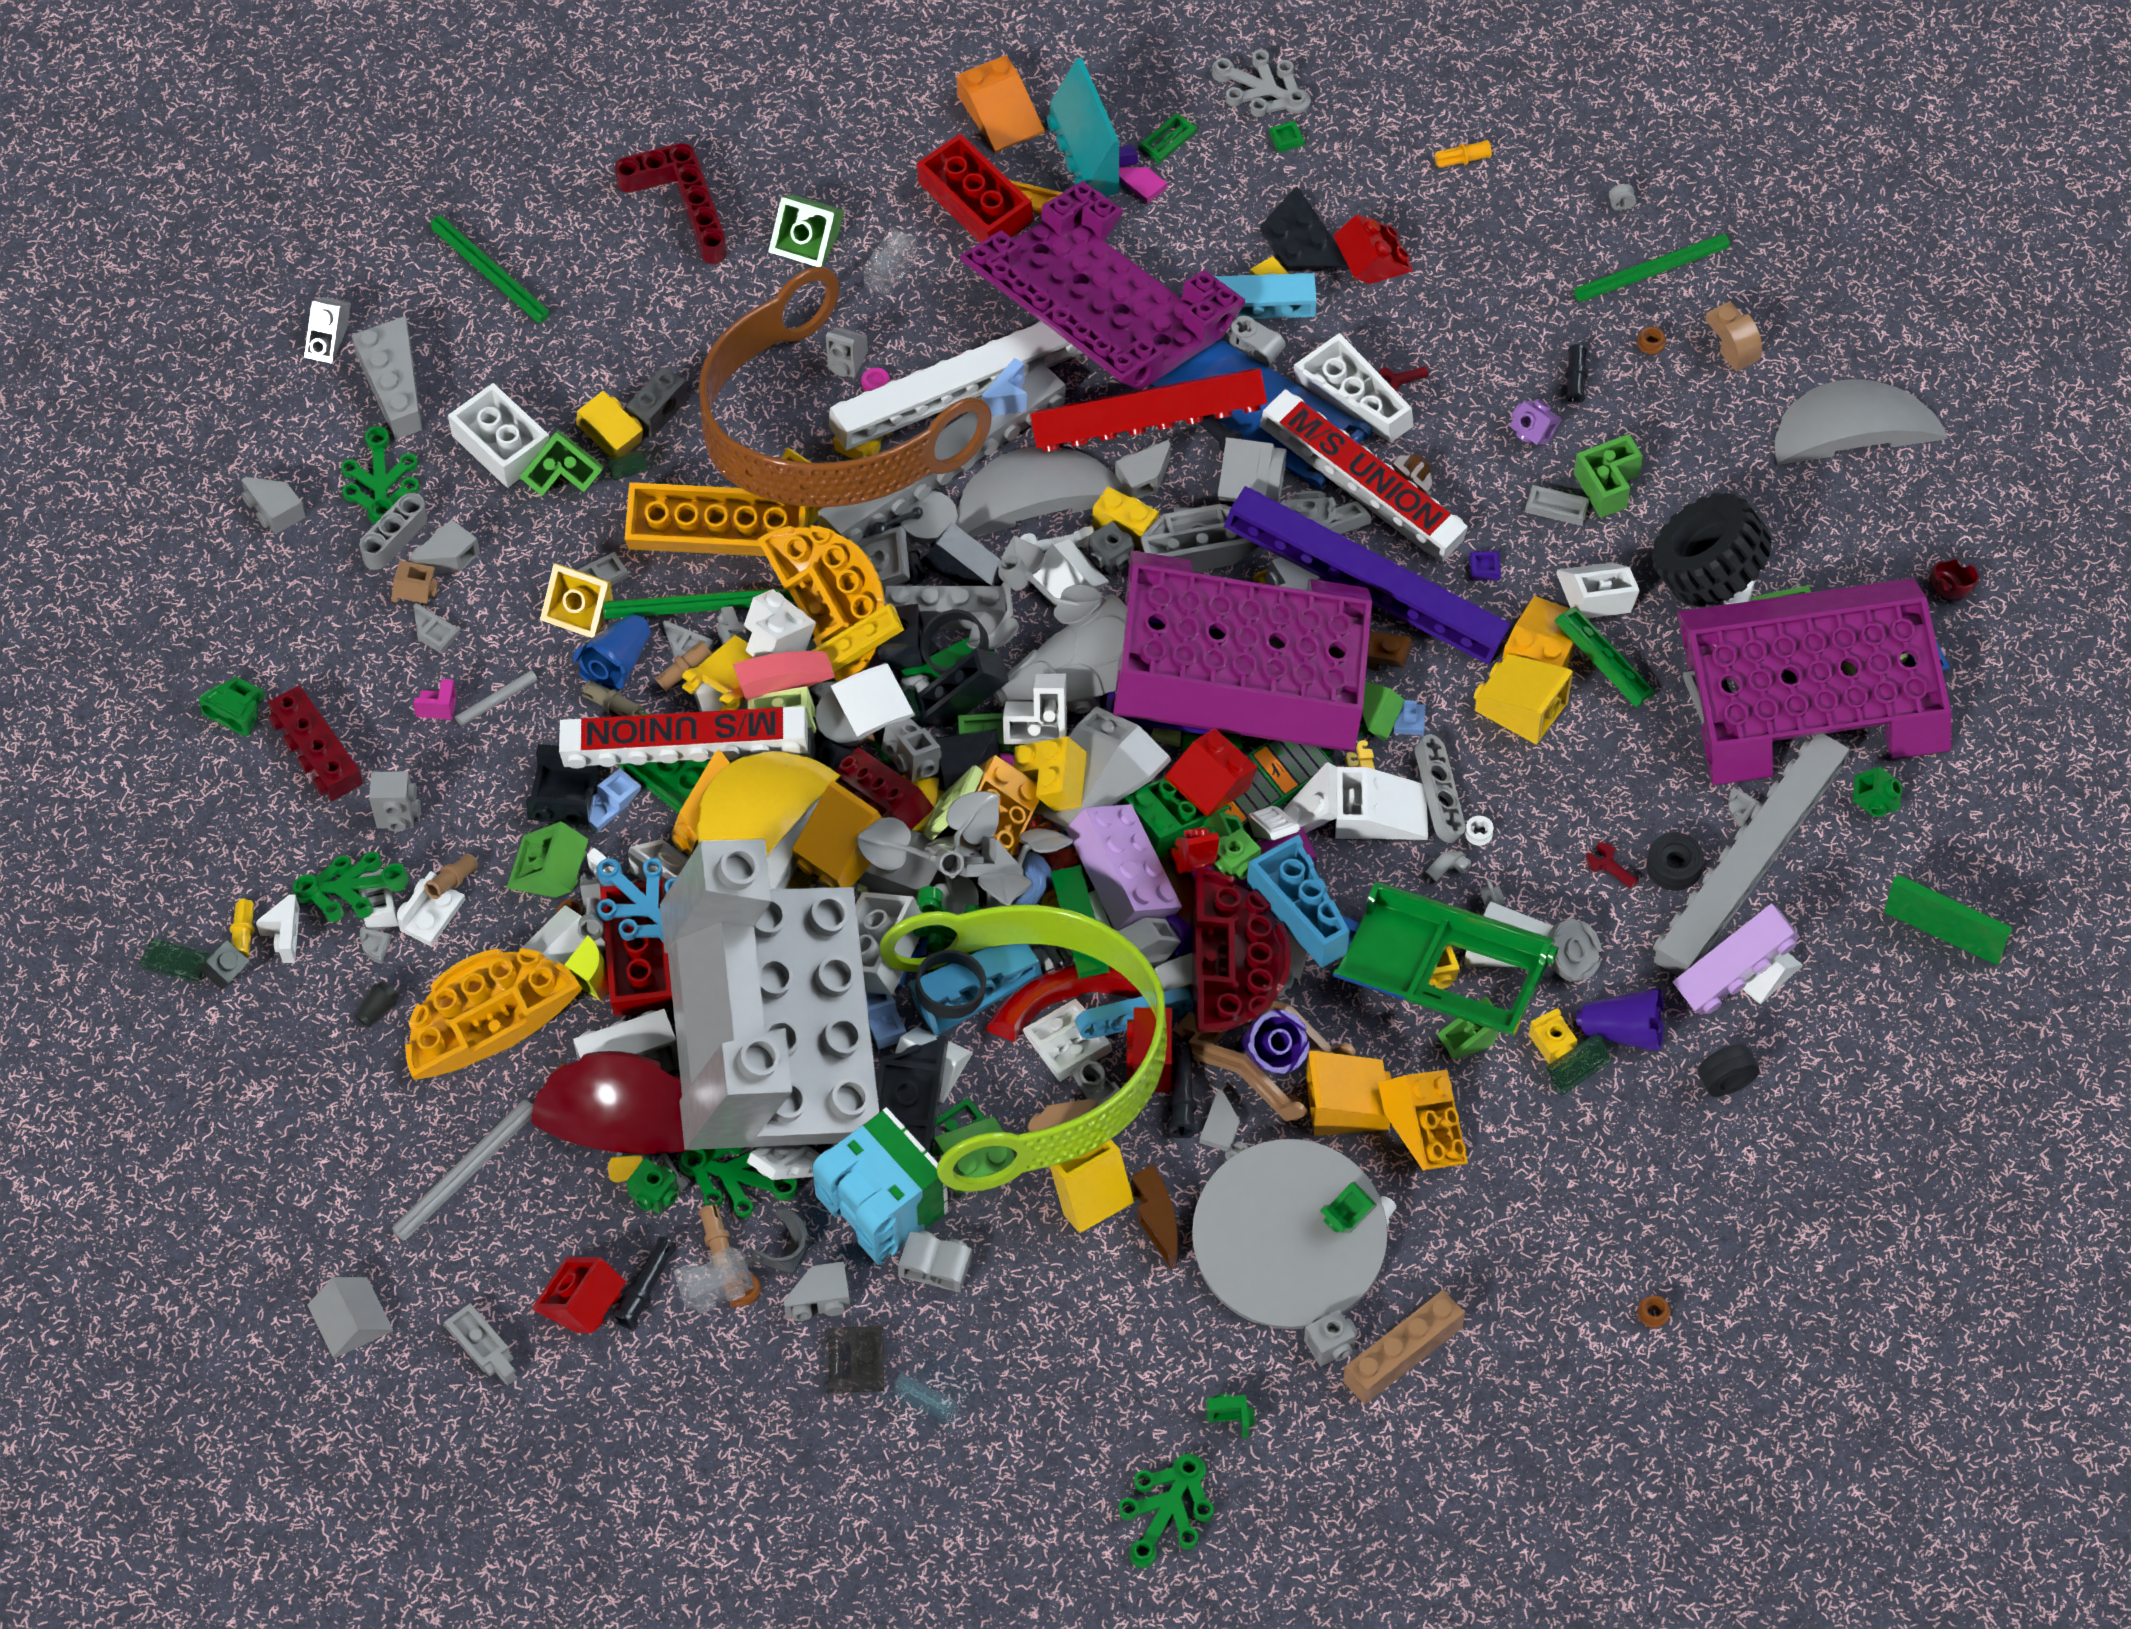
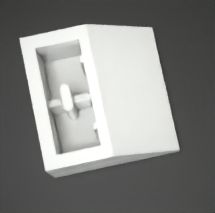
[1556,563,1640,618]

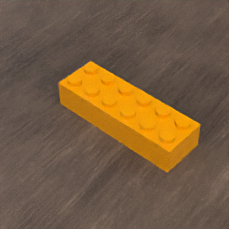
[625,482,809,556]

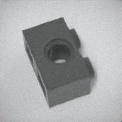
[627,367,688,438]

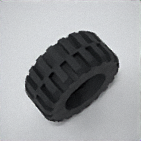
[1652,493,1772,607]

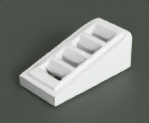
[1248,806,1300,840]
[358,869,398,930]

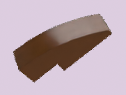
[1131,1164,1178,1270]

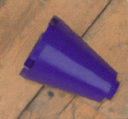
[1576,988,1664,1051]
[1238,1010,1310,1074]

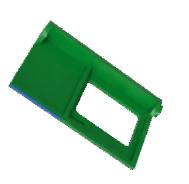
[1333,881,1559,1037]

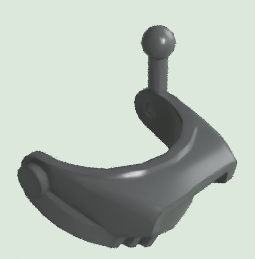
[742,1207,812,1273]

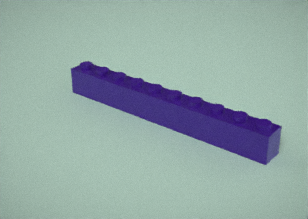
[1224,486,1511,665]

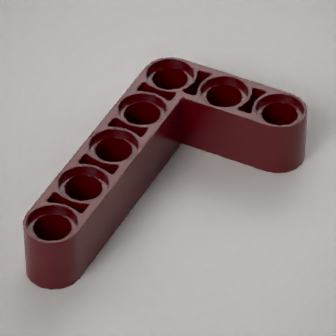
[615,143,727,264]

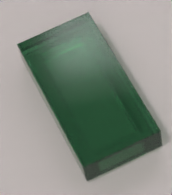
[139,938,210,984]
[1546,1034,1611,1096]

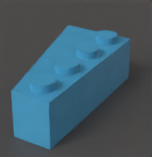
[1247,834,1350,968]
[908,944,1042,1036]

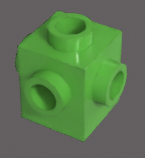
[1212,828,1261,881]

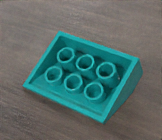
[1047,57,1119,197]

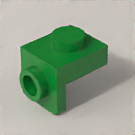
[1320,1182,1377,1233]
[1206,1393,1255,1438]

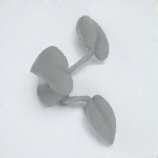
[966,536,1103,650]
[857,791,1000,915]
[925,829,1073,908]

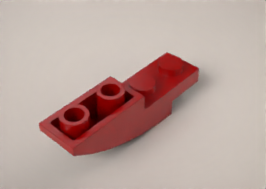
[1168,827,1219,874]

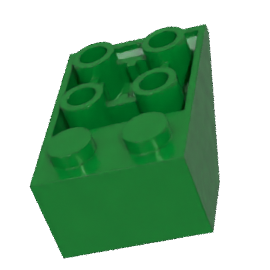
[1120,777,1229,859]

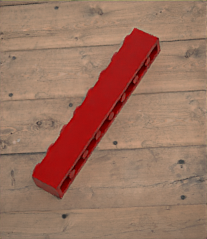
[1029,367,1267,452]

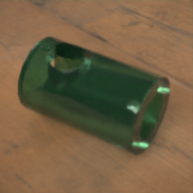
[607,450,647,481]

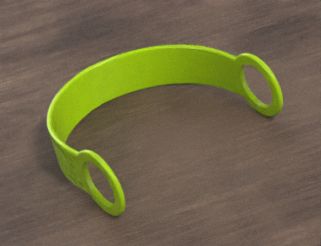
[879,905,1167,1191]

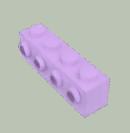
[1672,903,1800,1015]

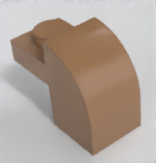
[1705,301,1762,372]

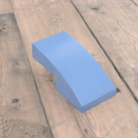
[588,768,641,833]
[866,992,907,1050]

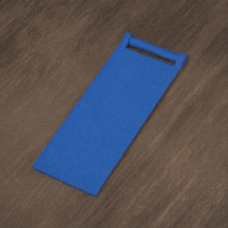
[1150,339,1373,491]

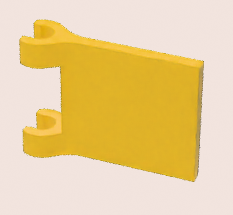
[682,635,754,711]

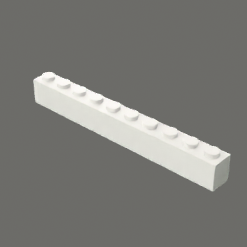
[829,321,1082,450]

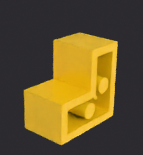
[1013,736,1087,812]

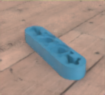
[1075,988,1194,1039]

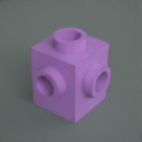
[1509,399,1562,445]

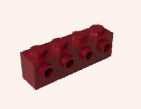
[267,685,363,802]
[834,747,934,831]

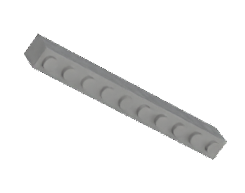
[818,364,1066,544]
[1653,734,1850,977]

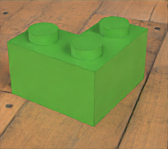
[519,429,604,496]
[1574,434,1643,518]

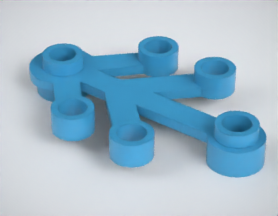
[596,858,676,943]

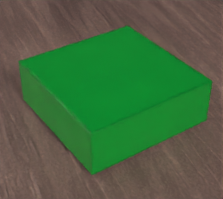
[1268,120,1305,153]

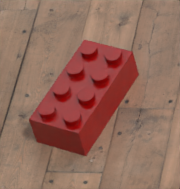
[916,133,1034,243]
[600,879,673,1017]

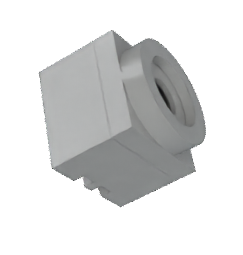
[1218,437,1286,504]

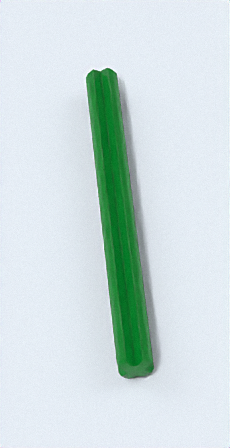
[430,215,550,323]
[1573,234,1730,302]
[603,588,780,619]

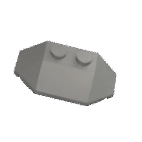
[1141,504,1259,572]

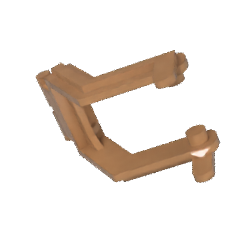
[1172,1001,1356,1122]

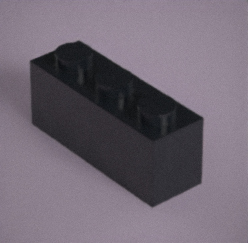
[916,647,1009,728]

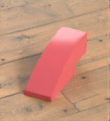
[733,651,835,701]

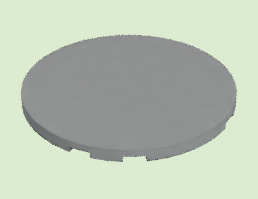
[1192,1139,1387,1329]

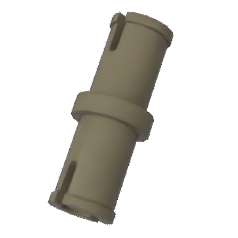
[582,680,642,716]

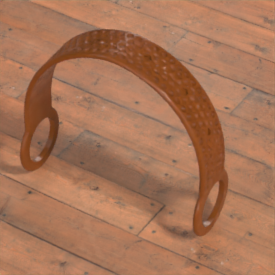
[699,267,992,507]

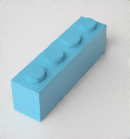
[1214,273,1317,319]

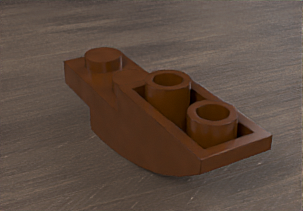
[1333,631,1413,671]

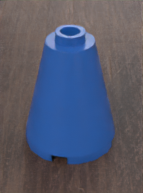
[573,615,651,691]

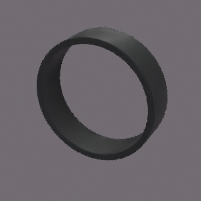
[920,609,989,675]
[915,950,986,1019]

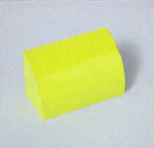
[564,935,609,1002]

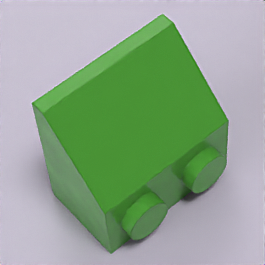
[769,194,845,267]
[506,821,589,898]
[934,1117,1015,1196]

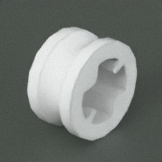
[1465,816,1494,846]

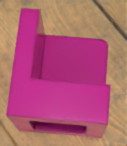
[413,679,457,720]

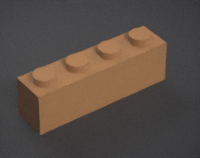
[1343,1290,1465,1405]

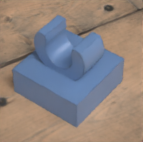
[1394,700,1425,735]

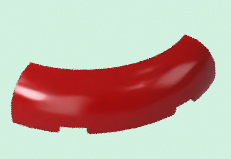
[986,963,1142,1042]

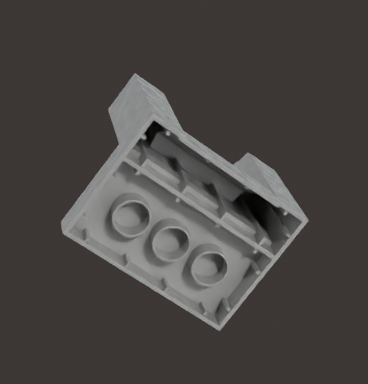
[660,839,879,1150]

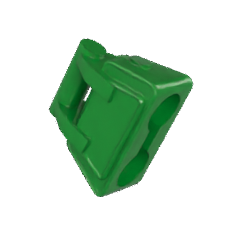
[199,676,266,737]

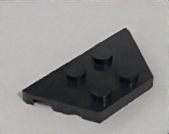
[1260,187,1349,271]
[876,1035,949,1155]

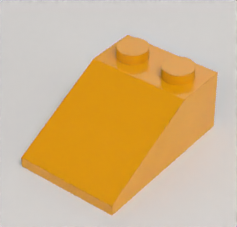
[1502,596,1589,668]

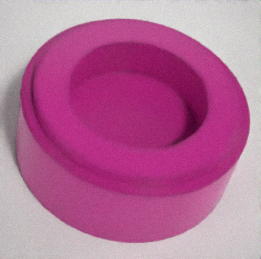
[861,368,890,391]

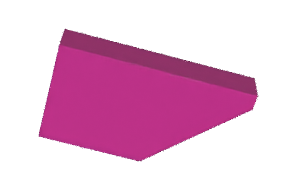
[1119,167,1167,204]

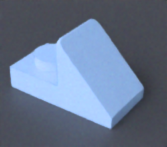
[982,358,1027,416]

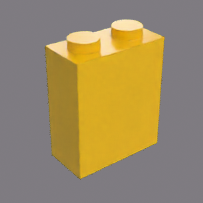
[1050,1140,1134,1233]

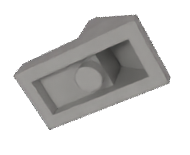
[958,836,1023,877]

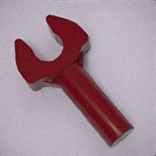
[1378,366,1428,393]
[1585,842,1639,889]

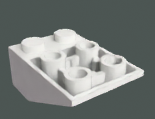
[1335,767,1428,840]

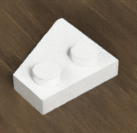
[1284,762,1337,833]
[747,1145,821,1180]

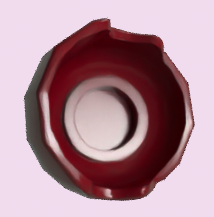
[1929,558,1979,601]

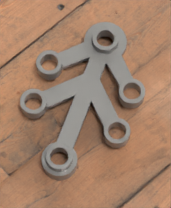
[1212,49,1311,117]

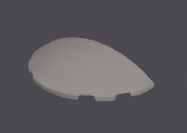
[1774,379,1948,465]
[956,446,1128,537]

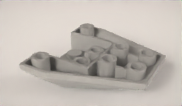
[1032,706,1171,831]

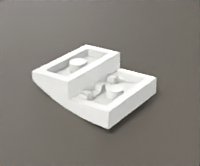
[831,663,915,740]
[1023,998,1113,1082]

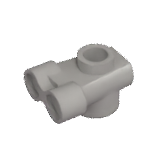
[1071,1059,1120,1106]

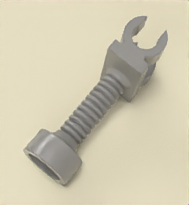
[578,873,603,941]

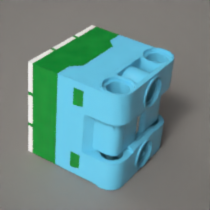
[813,1107,948,1265]

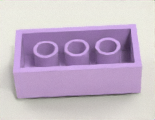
[1066,804,1182,931]

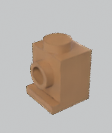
[391,560,438,604]

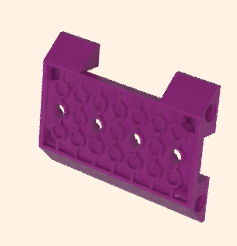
[960,181,1246,390]
[1113,550,1372,752]
[1677,578,1951,786]

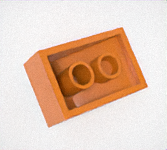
[956,55,1045,153]

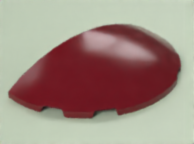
[1192,868,1291,1032]
[532,1051,689,1154]

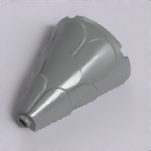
[994,594,1127,707]

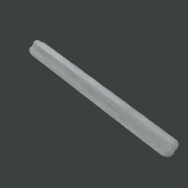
[392,1100,533,1241]

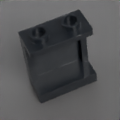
[526,744,600,825]

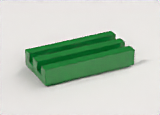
[1139,113,1197,164]

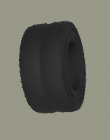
[1646,832,1704,891]
[1698,1044,1760,1097]

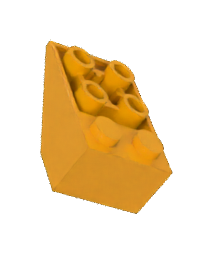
[975,755,1040,856]
[1378,1070,1468,1170]

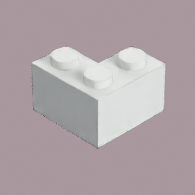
[744,589,816,658]
[1003,674,1067,744]

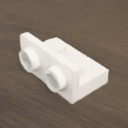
[397,871,466,947]

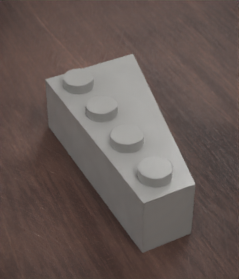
[351,316,422,440]

